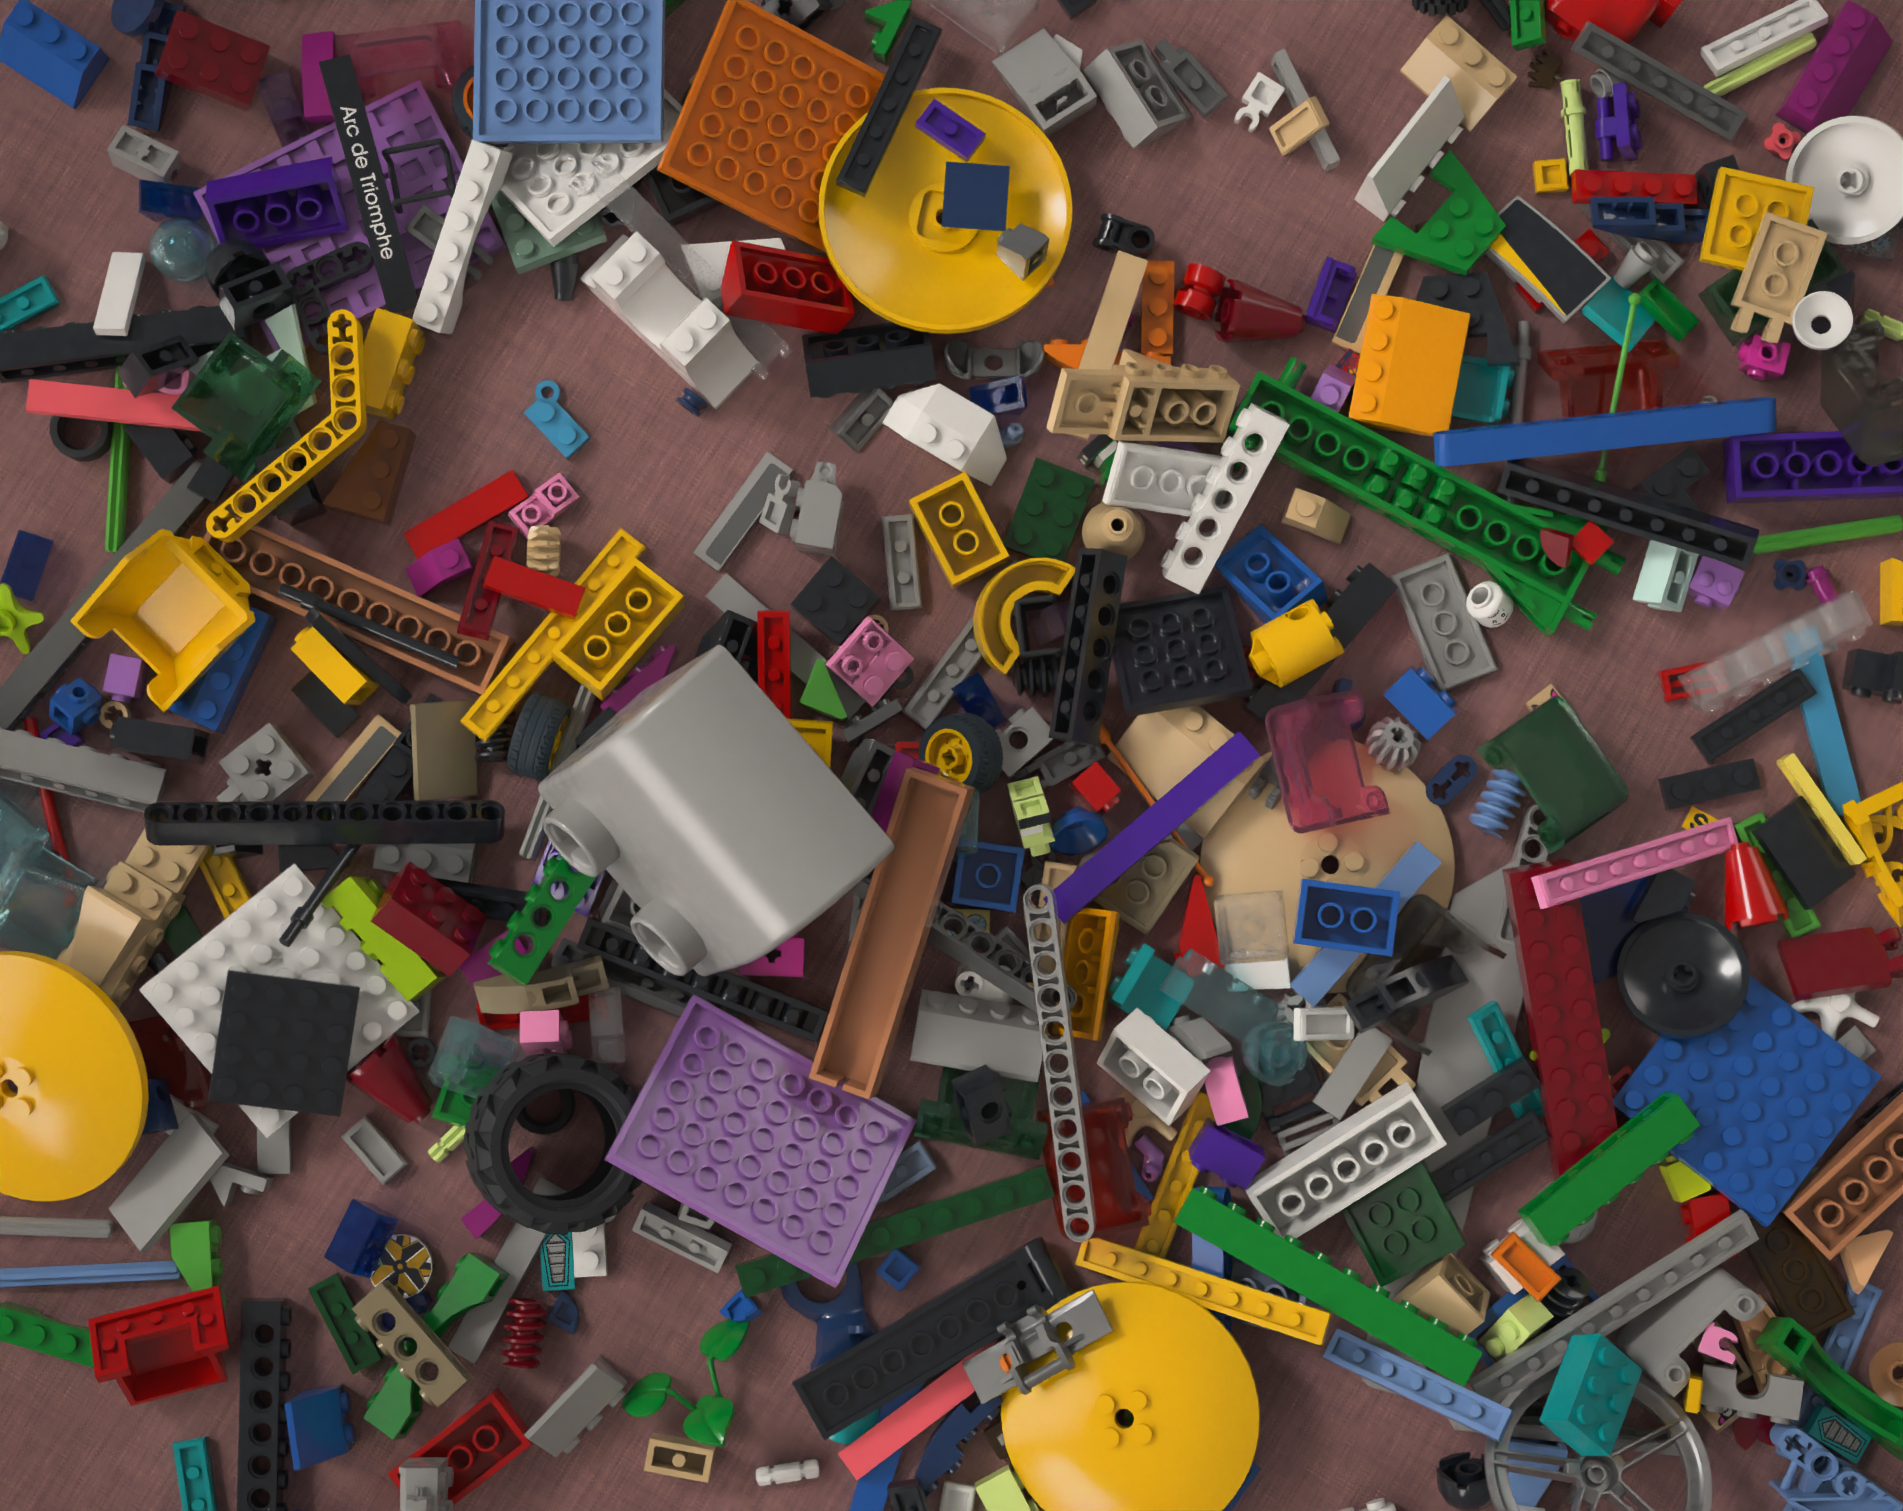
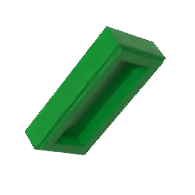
[1639,277,1700,343]

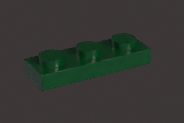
[308,1272,384,1374]

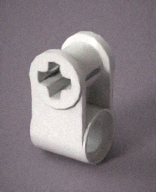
[955,964,1013,1004]

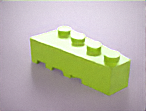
[322,876,446,1002]

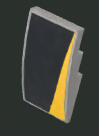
[1485,195,1611,324]

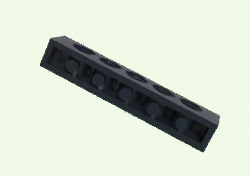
[1049,548,1128,746]

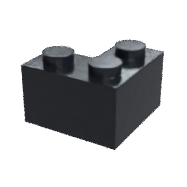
[1632,446,1710,512]
[1841,648,1903,704]

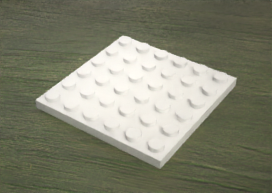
[139,863,420,1138]

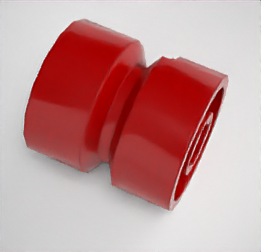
[1172,263,1227,321]

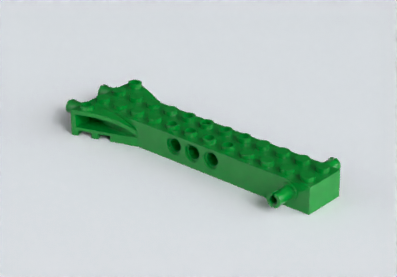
[1227,357,1626,637]

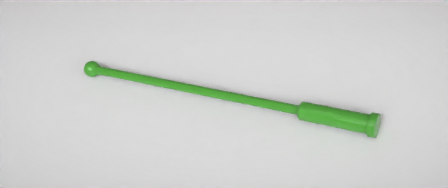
[1593,293,1641,482]

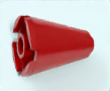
[1724,841,1790,931]

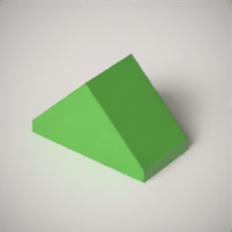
[799,658,848,722]

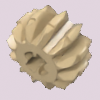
[527,525,561,577]

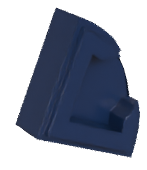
[546,1290,579,1335]

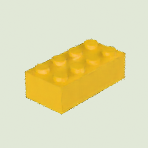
[551,557,685,701]

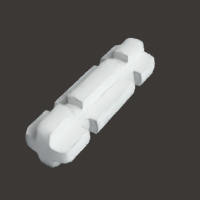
[756,1459,820,1486]

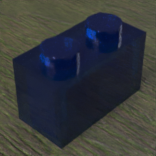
[324,1198,399,1278]

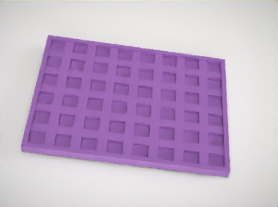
[193,80,506,352]

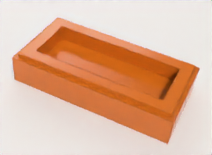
[1490,1231,1562,1302]

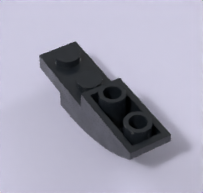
[356,693,443,801]
[1344,955,1469,1034]

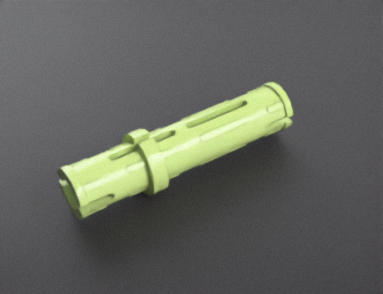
[1560,79,1589,176]

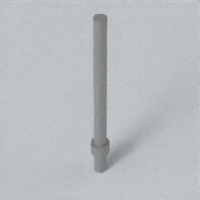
[1503,321,1532,505]

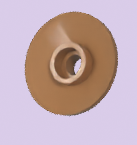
[1868,1341,1903,1407]

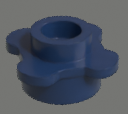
[1773,559,1805,591]

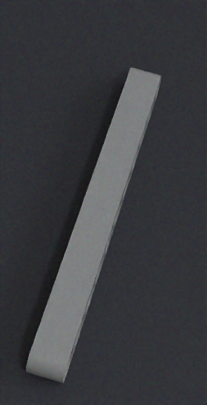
[1023,883,1096,1242]

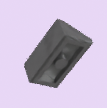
[829,388,894,453]

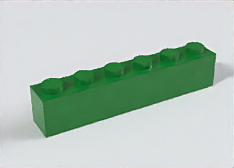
[1517,1091,1700,1247]

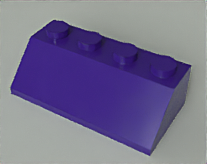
[206,156,349,248]

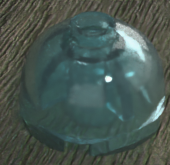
[149,218,214,283]
[1241,1020,1308,1086]

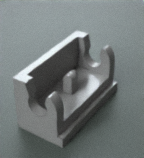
[107,125,181,192]

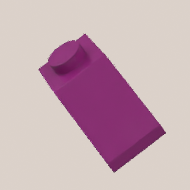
[405,538,475,597]

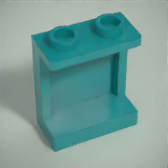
[1452,355,1514,425]

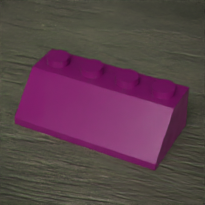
[1775,0,1893,134]

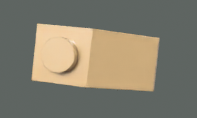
[1281,488,1351,545]

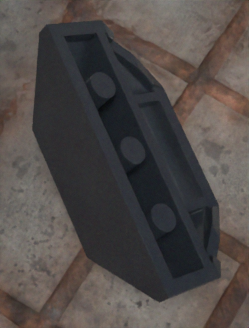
[694,610,758,684]

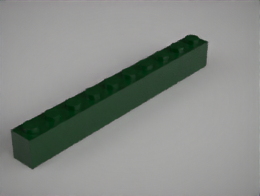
[735,1165,1055,1298]

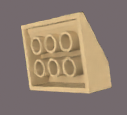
[1107,705,1266,839]

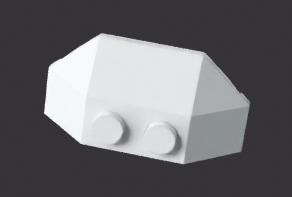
[883,384,1007,486]

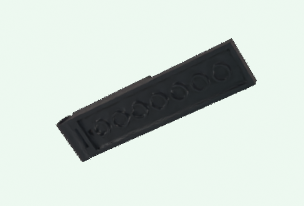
[792,1236,1074,1440]

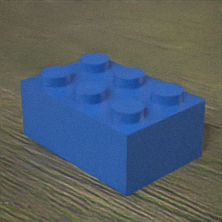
[1293,879,1400,957]

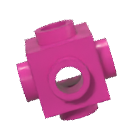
[1737,332,1791,381]

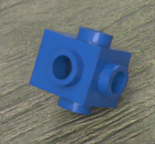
[49,677,102,736]

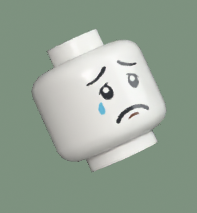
[1466,581,1514,628]

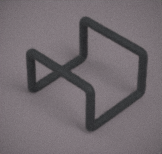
[382,138,456,214]
[1014,595,1062,662]

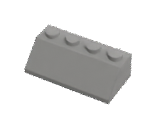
[910,989,1043,1083]

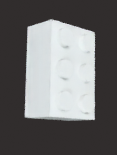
[1097,1008,1211,1126]

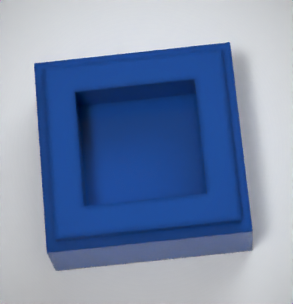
[876,1248,921,1292]

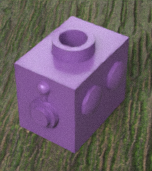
[1687,555,1745,610]

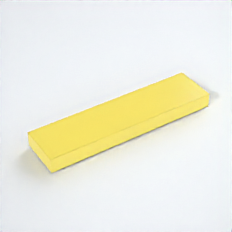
[1776,753,1867,866]

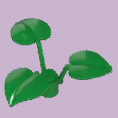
[622,1320,750,1447]

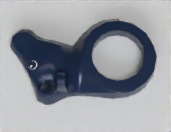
[780,1262,878,1371]

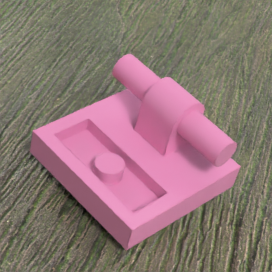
[825,616,914,707]

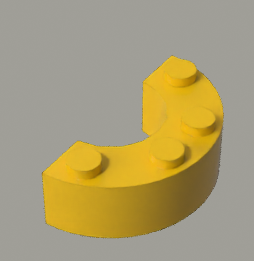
[973,558,1075,675]

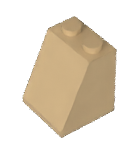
[1392,1253,1490,1338]

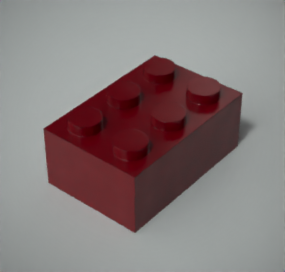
[154,10,270,111]
[370,861,487,977]

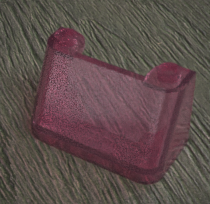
[1265,688,1390,834]

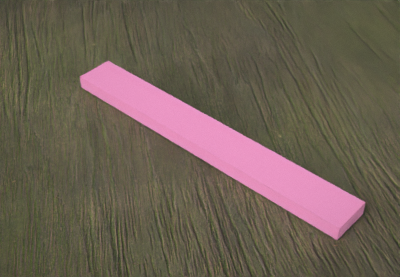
[1531,817,1738,909]

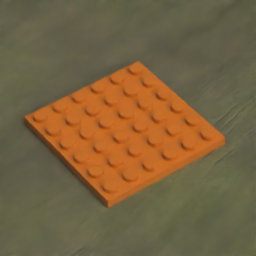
[657,0,886,253]

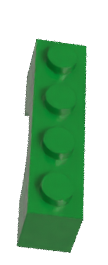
[0,1301,94,1368]

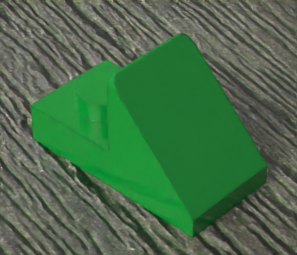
[864,0,912,64]

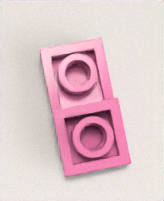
[508,472,579,540]

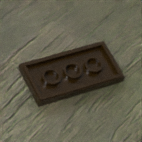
[1745,1210,1856,1336]

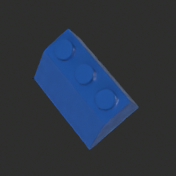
[0,0,110,110]

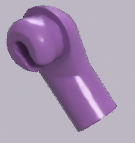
[1133,1133,1164,1183]

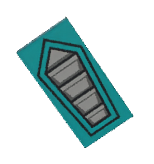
[540,1232,576,1291]
[1803,1403,1872,1465]

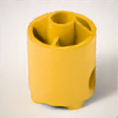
[1249,599,1344,688]

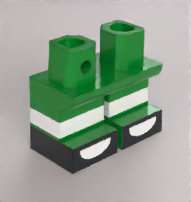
[1077,434,1118,486]

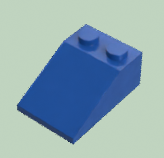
[1214,524,1328,624]
[284,1384,356,1470]

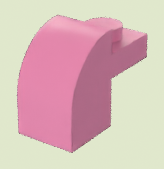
[1204,1056,1248,1126]

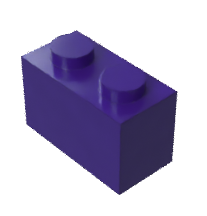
[1188,1117,1266,1189]

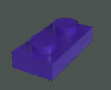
[916,98,986,162]

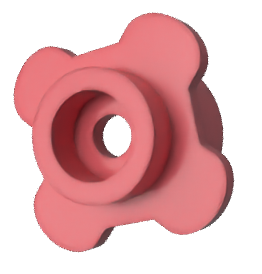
[1763,123,1801,160]

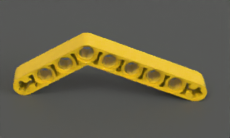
[206,309,367,543]

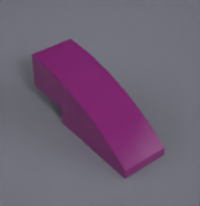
[301,31,337,124]
[460,1147,537,1239]

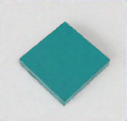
[1580,275,1655,352]

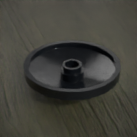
[1617,912,1749,1039]

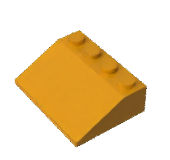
[1349,294,1471,437]

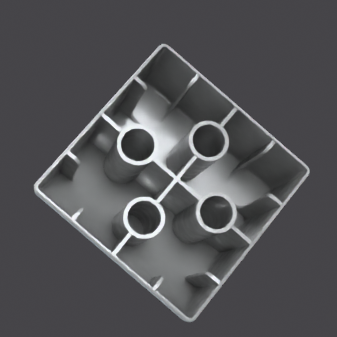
[538,645,895,976]

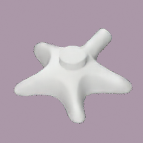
[1791,992,1880,1040]

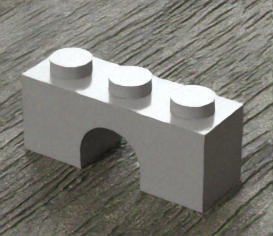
[1700,1361,1804,1424]

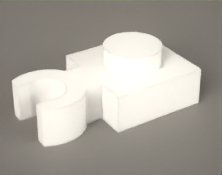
[1234,72,1285,133]

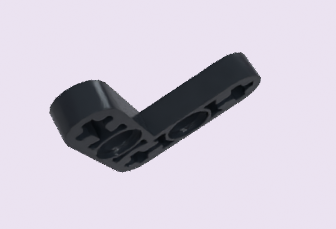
[286,241,374,356]

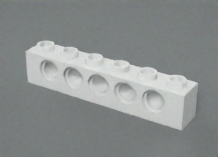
[1160,403,1290,595]

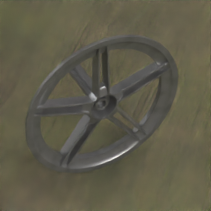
[1484,1364,1712,1511]

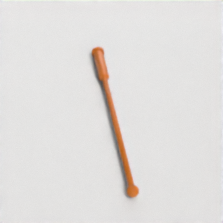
[1099,723,1214,887]

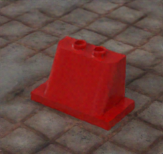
[1544,0,1682,45]
[88,1286,230,1406]

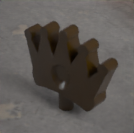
[1527,48,1563,90]

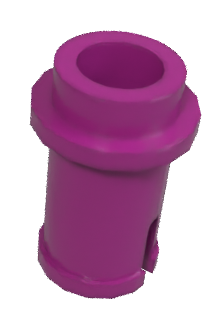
[1805,564,1841,607]

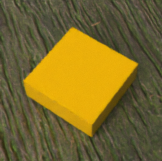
[1532,158,1569,194]

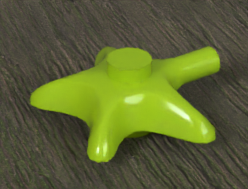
[0,583,44,655]

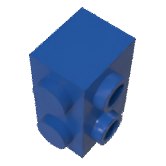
[1383,666,1458,740]

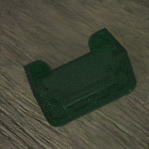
[1477,696,1629,854]

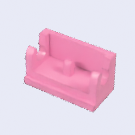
[1698,1321,1738,1366]

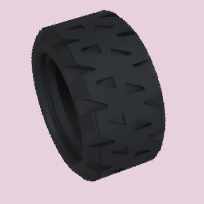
[464,1053,643,1235]

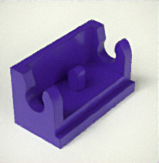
[1305,256,1357,333]

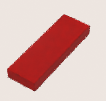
[483,556,585,619]

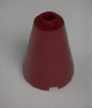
[1215,279,1306,343]
[346,1034,432,1123]

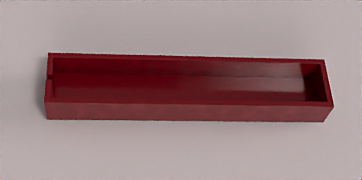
[1502,858,1618,1181]

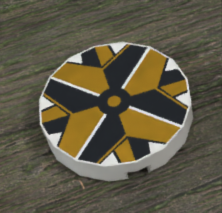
[368,1234,434,1298]

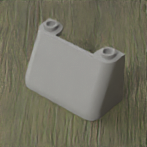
[1617,1265,1766,1397]

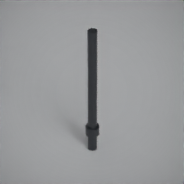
[278,583,461,670]
[279,844,362,947]

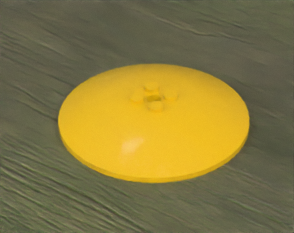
[1001,1282,1260,1511]

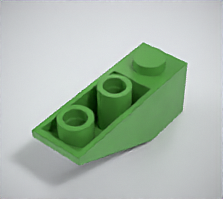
[170,1219,226,1310]

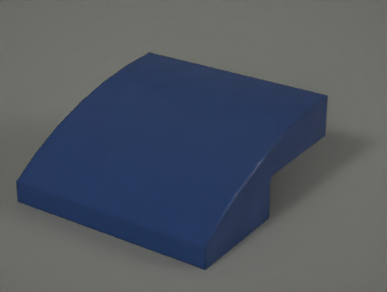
[942,162,1010,231]

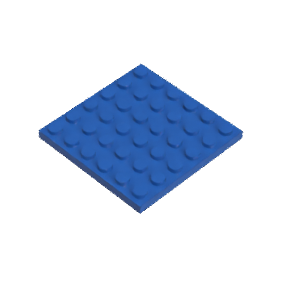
[1613,974,1881,1228]

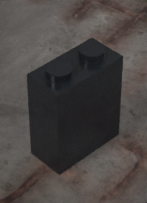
[110,716,210,764]

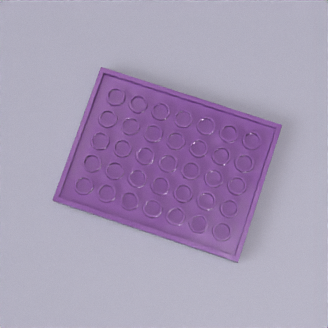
[604,994,916,1288]

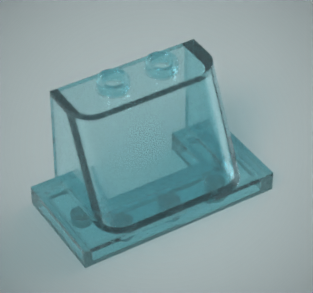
[0,828,99,959]

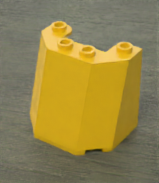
[70,529,255,712]

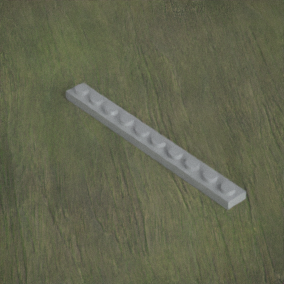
[1468,1209,1759,1403]

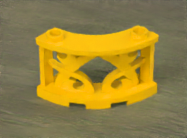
[1842,781,1903,927]

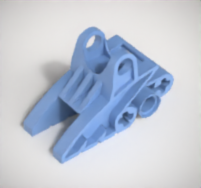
[1769,1422,1903,1511]

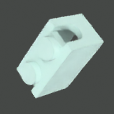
[1632,539,1699,612]

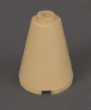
[1082,502,1145,560]

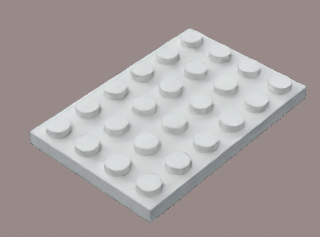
[499,89,683,247]

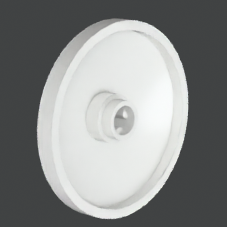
[1786,116,1903,245]

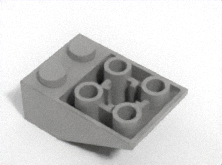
[992,28,1097,137]

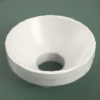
[1792,291,1853,350]

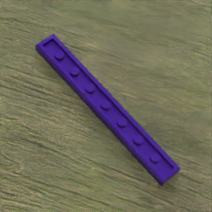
[1043,731,1261,924]

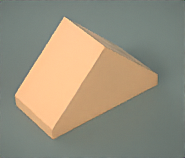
[1839,1230,1893,1295]

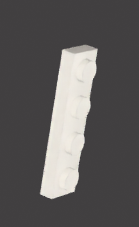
[1700,0,1829,78]

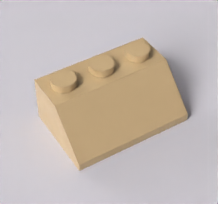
[1400,15,1517,133]

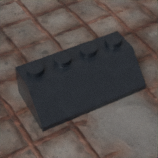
[802,322,936,398]

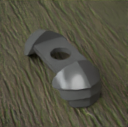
[943,338,1045,380]

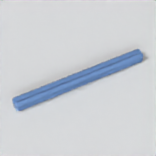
[0,1261,182,1288]

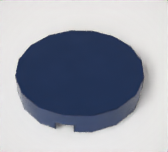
[111,0,164,37]

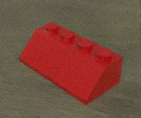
[721,240,855,335]

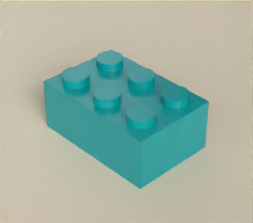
[1539,1334,1643,1456]

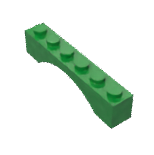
[363,1252,510,1440]
[1755,1317,1903,1461]

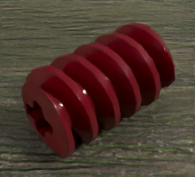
[500,1298,548,1369]

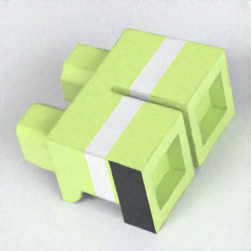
[1007,776,1055,857]

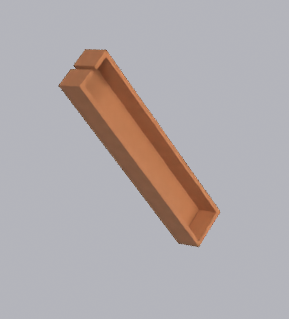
[809,767,975,1100]

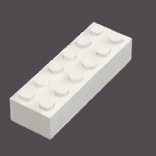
[1245,1081,1447,1239]

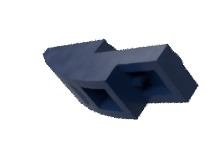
[914,1395,1003,1497]

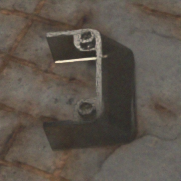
[1346,894,1507,1056]

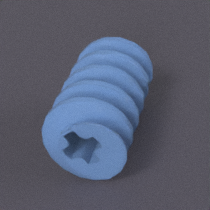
[1469,769,1532,839]

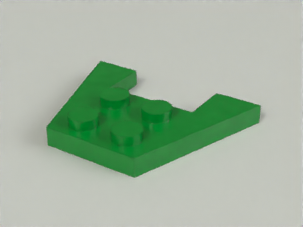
[1371,149,1506,276]

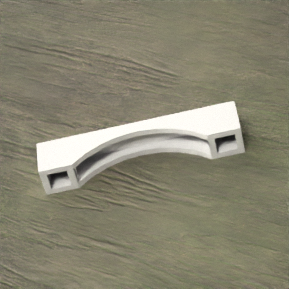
[412,140,513,334]

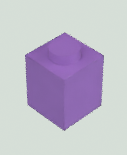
[1311,364,1356,413]
[103,653,149,704]

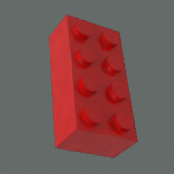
[388,1387,533,1506]

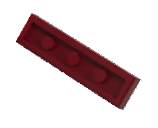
[457,520,520,641]

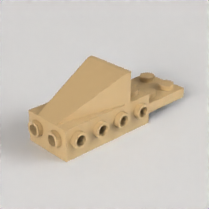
[1046,349,1240,443]
[57,829,211,1007]

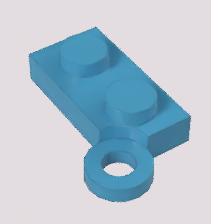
[523,380,591,460]

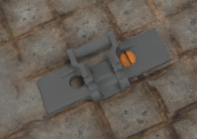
[962,1289,1114,1405]

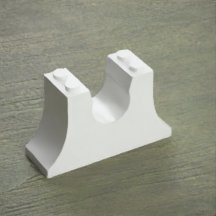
[580,231,760,410]

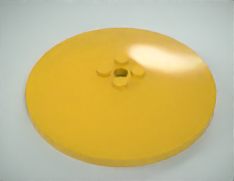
[819,88,1072,334]
[0,951,149,1201]

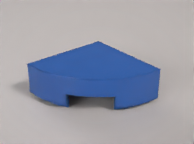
[719,1289,763,1323]

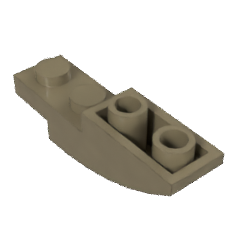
[473,955,609,1014]

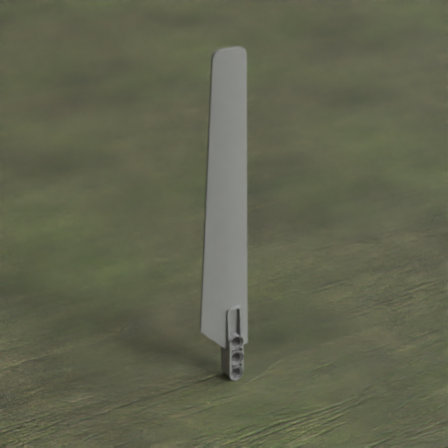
[1362,803,1557,1396]

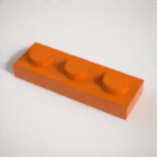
[1140,260,1174,357]

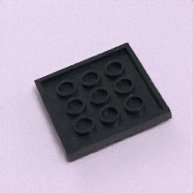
[1112,586,1253,717]
[208,970,360,1116]

